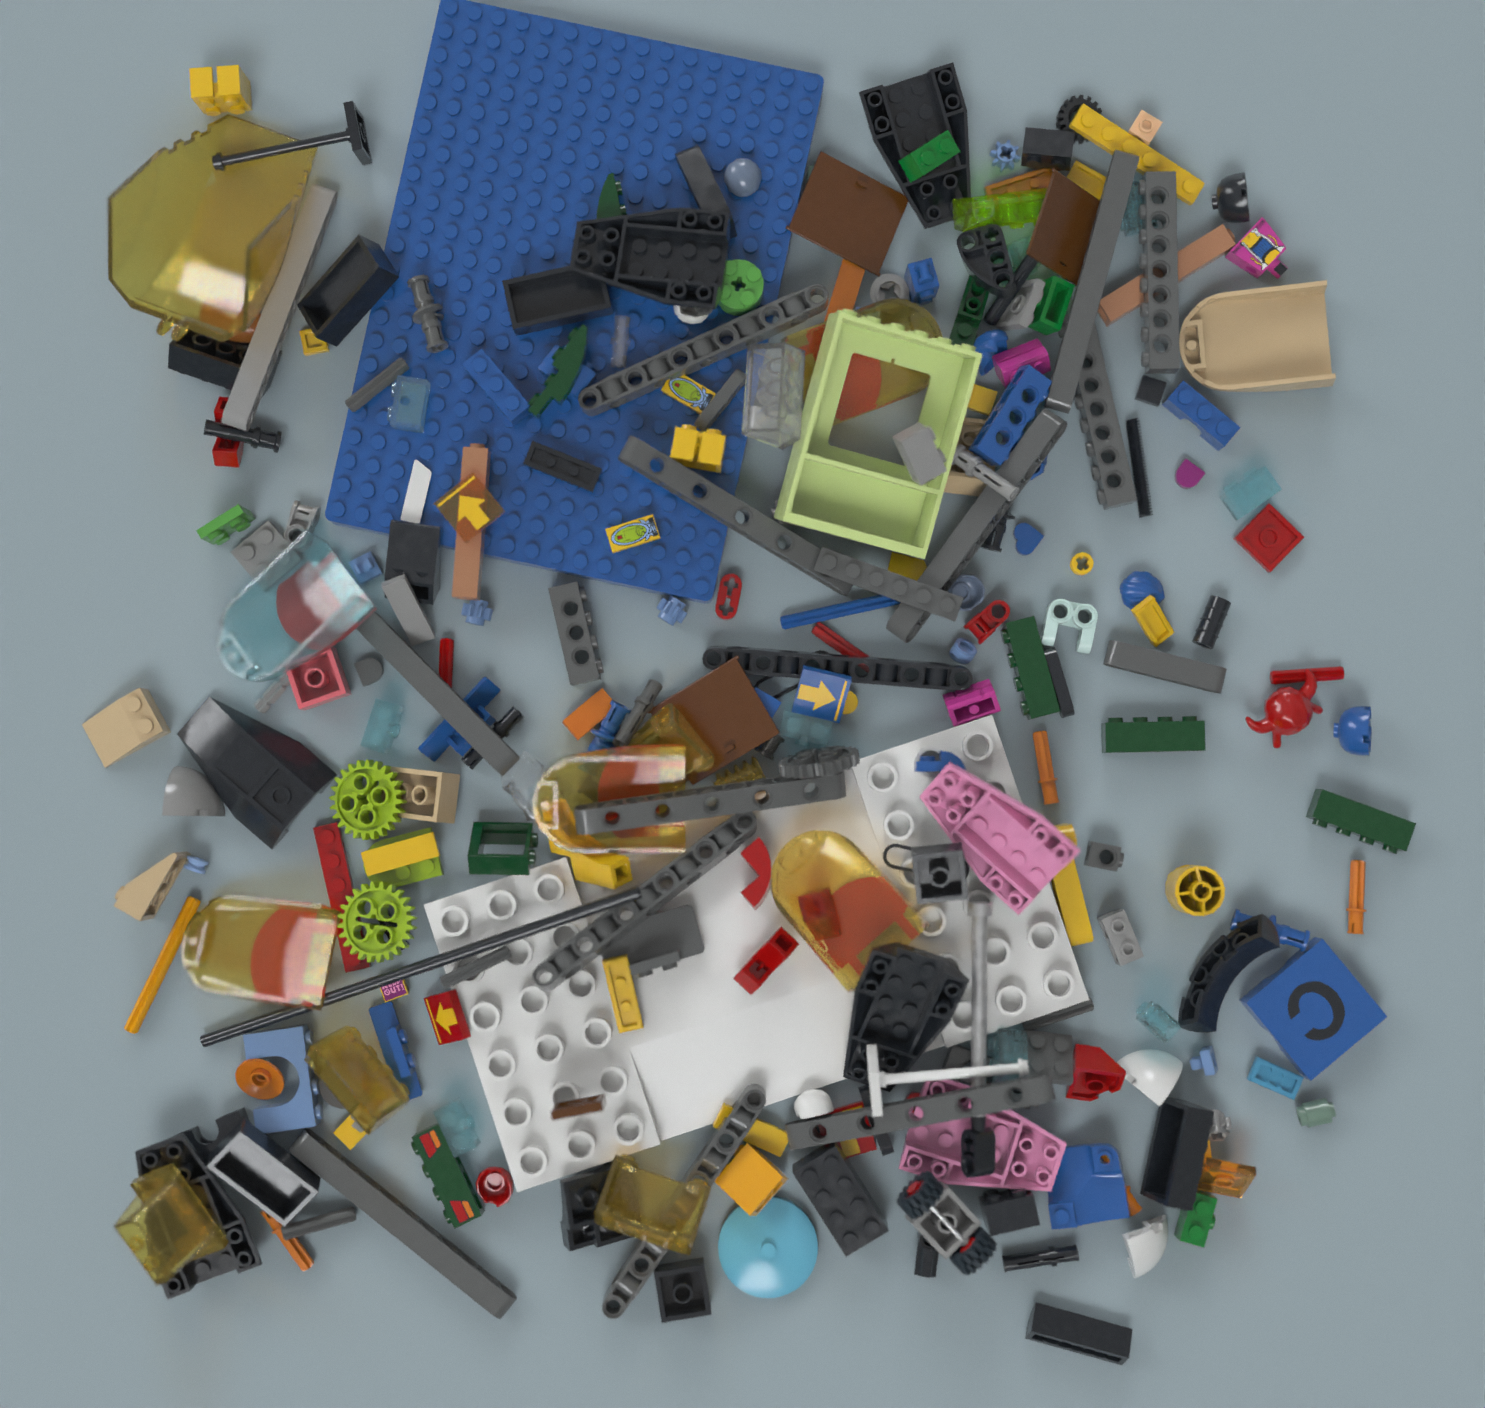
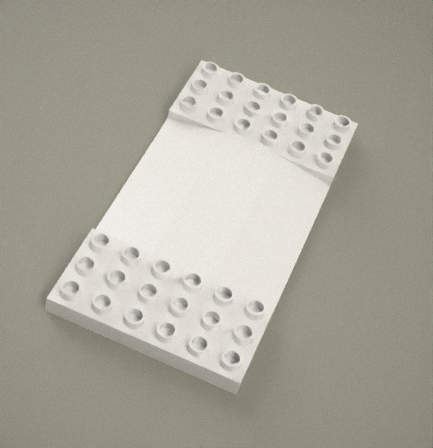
[424,715,1089,1192]

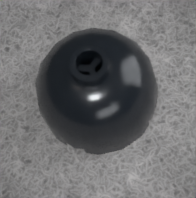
[1211,172,1250,223]

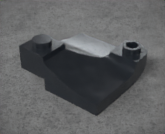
[560,1160,644,1251]

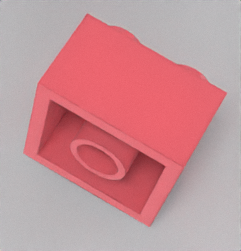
[283,646,352,711]

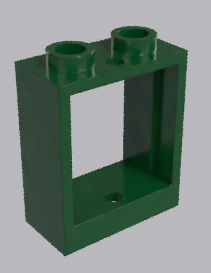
[467,822,538,875]

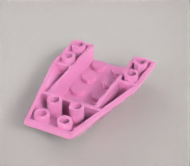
[919,762,1081,915]
[899,1079,1066,1191]

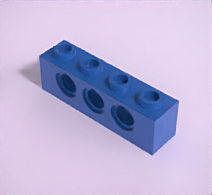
[968,365,1052,466]

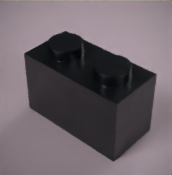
[1021,127,1075,171]

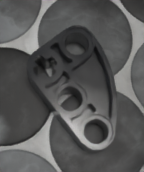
[957,224,1017,299]

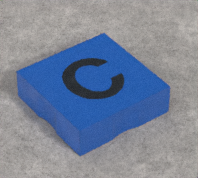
[1239,937,1387,1081]

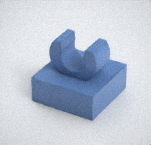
[349,551,383,585]
[1190,1045,1218,1076]

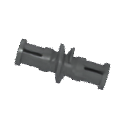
[407,275,449,353]

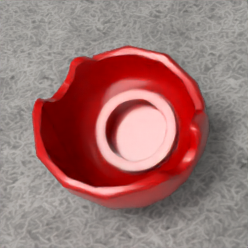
[476,1166,514,1207]

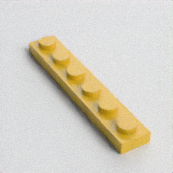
[1069,104,1205,206]

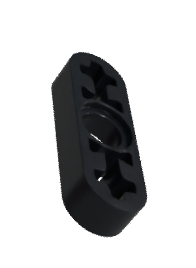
[1043,646,1075,718]
[858,1085,894,1156]

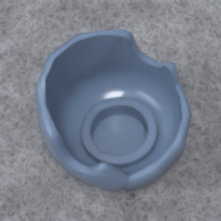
[724,158,762,197]
[948,573,985,611]

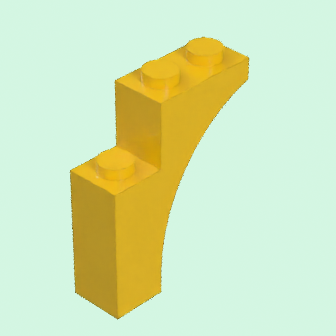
[541,798,633,890]

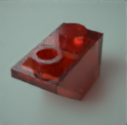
[797,887,842,941]

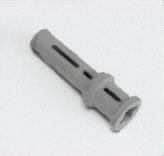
[952,444,1019,501]

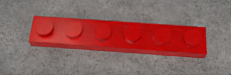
[313,822,372,973]

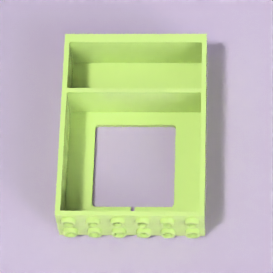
[773,309,982,559]

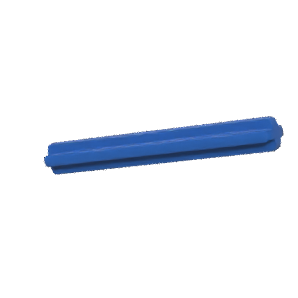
[780,595,901,629]

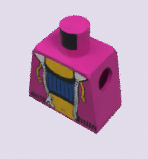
[1225,217,1288,279]

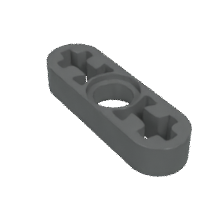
[694,368,749,432]

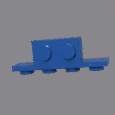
[418,677,500,762]
[369,1001,423,1103]

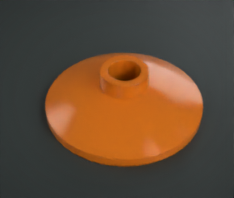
[235,1059,285,1100]

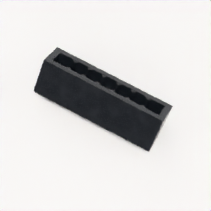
[1025,1302,1133,1365]

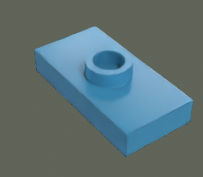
[1246,1056,1304,1100]

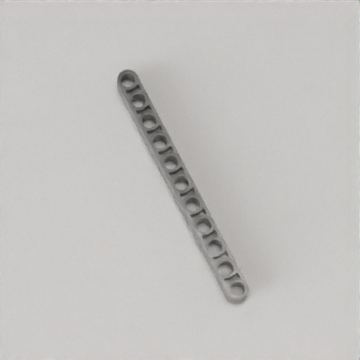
[222,184,338,431]

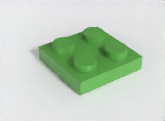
[196,504,255,545]

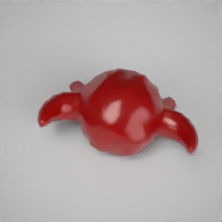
[1245,668,1323,748]

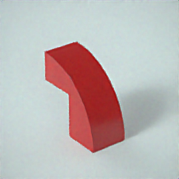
[212,396,244,468]
[740,837,773,911]
[733,927,799,995]

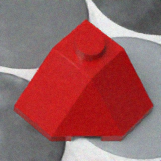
[1065,1044,1126,1101]

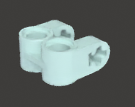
[1040,599,1098,654]

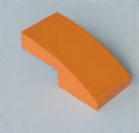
[562,688,612,741]

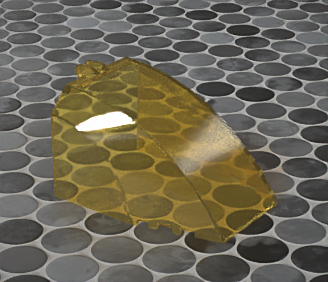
[107,114,318,342]

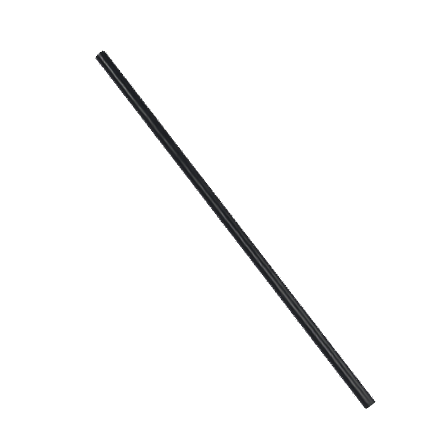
[200,886,642,1047]

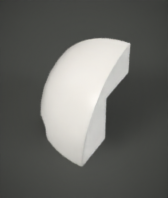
[1117,1049,1183,1106]
[1122,1214,1168,1278]

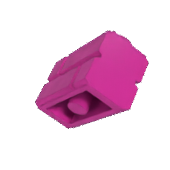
[992,338,1051,389]
[942,679,1001,727]

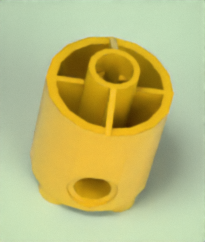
[1165,865,1225,916]

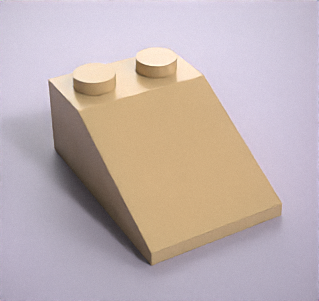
[944,417,995,496]
[82,688,171,768]
[381,766,460,824]
[114,851,191,921]

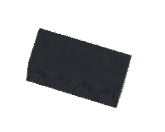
[168,320,282,397]

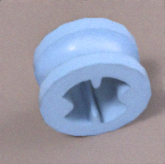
[183,855,209,874]

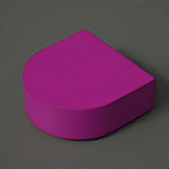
[1174,459,1205,489]

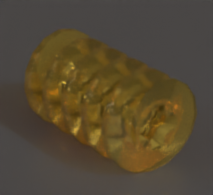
[711,756,766,786]

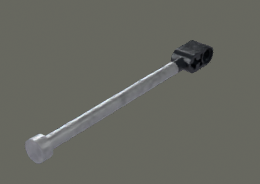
[961,901,995,1178]

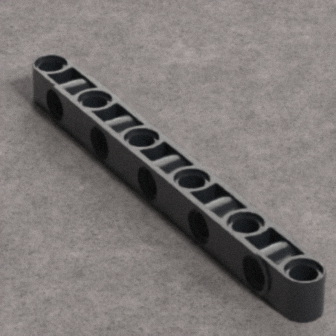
[702,646,973,690]

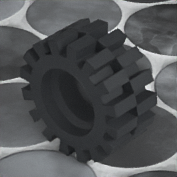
[1056,95,1102,144]

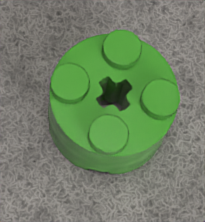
[718,259,764,316]

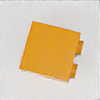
[715,1143,789,1217]

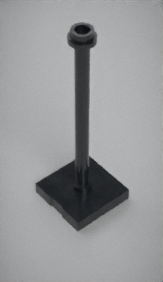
[212,101,372,171]

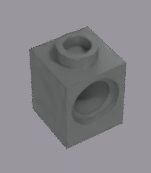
[1084,841,1124,872]

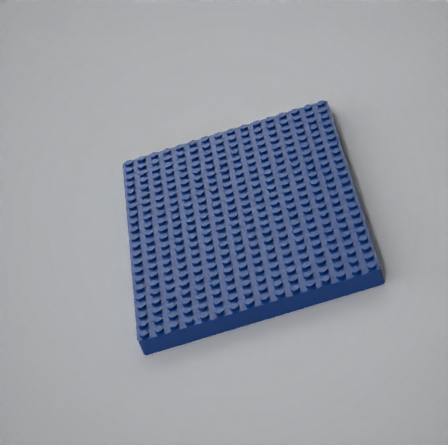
[325,0,824,604]

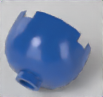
[1333,706,1372,756]

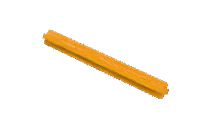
[124,896,201,1034]

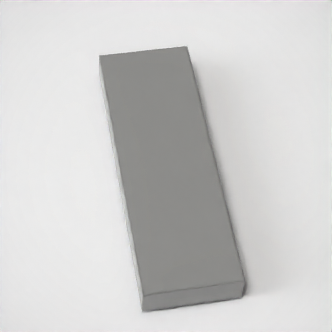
[381,574,435,646]

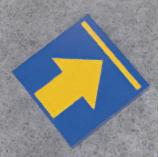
[791,665,852,723]

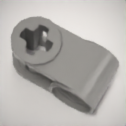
[284,500,321,550]

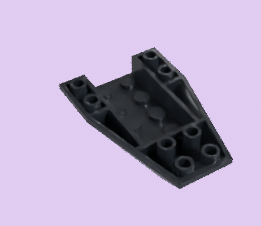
[859,62,972,229]
[569,207,730,310]
[177,697,338,850]
[843,942,969,1092]
[135,1133,262,1300]

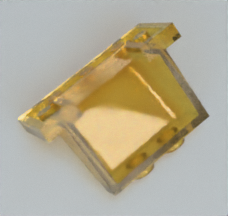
[113,1163,229,1286]

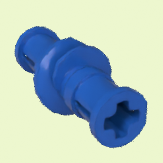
[577,700,631,776]
[1230,909,1310,952]

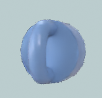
[949,638,977,664]

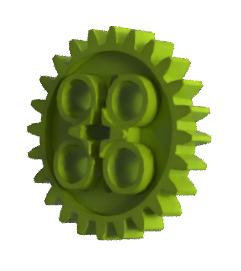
[329,759,407,840]
[337,881,418,963]

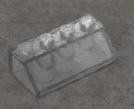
[742,343,805,450]

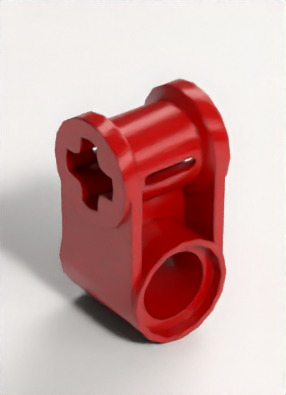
[963,600,1010,645]

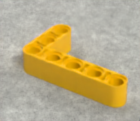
[1051,823,1094,947]

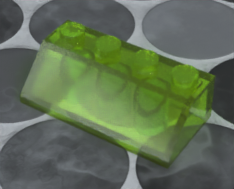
[952,187,1047,232]

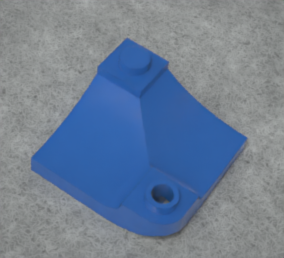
[1048,1143,1131,1230]

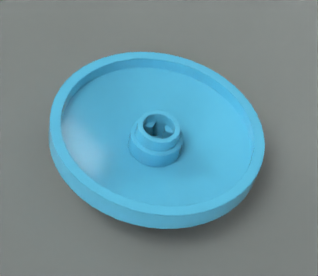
[718,1196,818,1298]

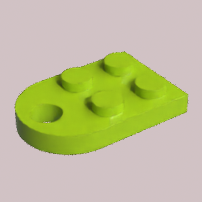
[364,827,444,887]

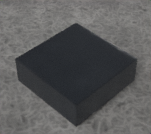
[1135,375,1167,407]

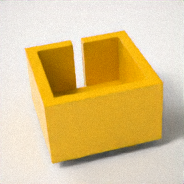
[189,65,252,116]
[670,424,726,473]

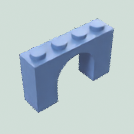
[243,1024,323,1134]

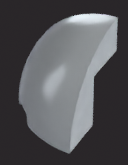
[162,766,225,816]

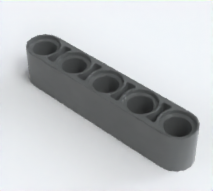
[1103,640,1227,694]

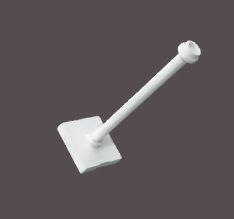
[866,1044,1029,1117]

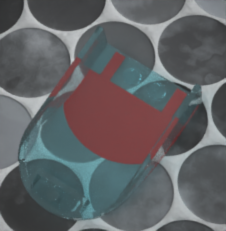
[217,530,377,682]

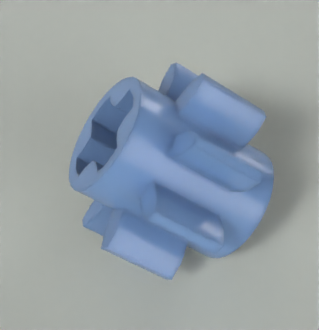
[989,140,1021,173]
[656,595,687,626]
[461,600,493,626]

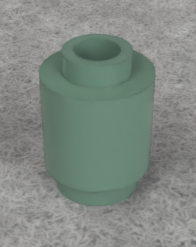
[1296,1098,1336,1128]

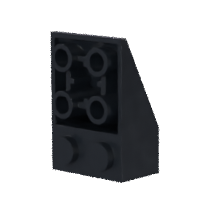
[384,520,441,605]

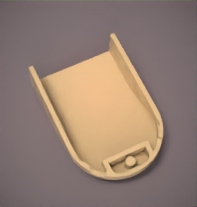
[1179,280,1336,392]

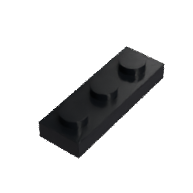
[523,441,602,493]

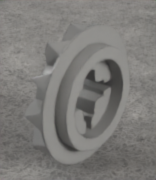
[870,274,909,314]

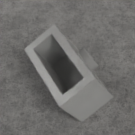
[892,422,947,486]

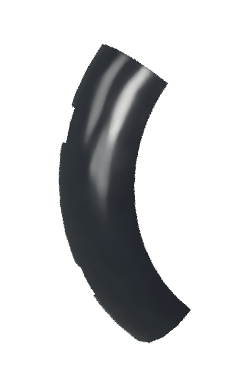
[1178,914,1280,1033]

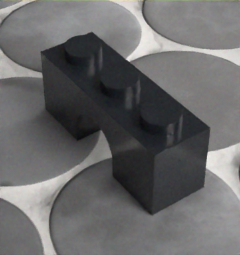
[170,1107,250,1158]

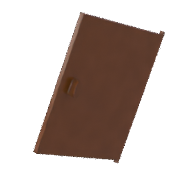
[785,151,908,277]
[1026,168,1100,286]
[648,655,780,785]

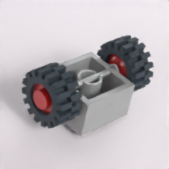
[896,1171,997,1275]

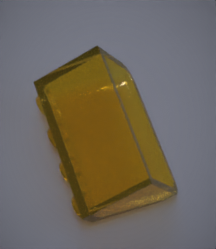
[304,1025,410,1136]

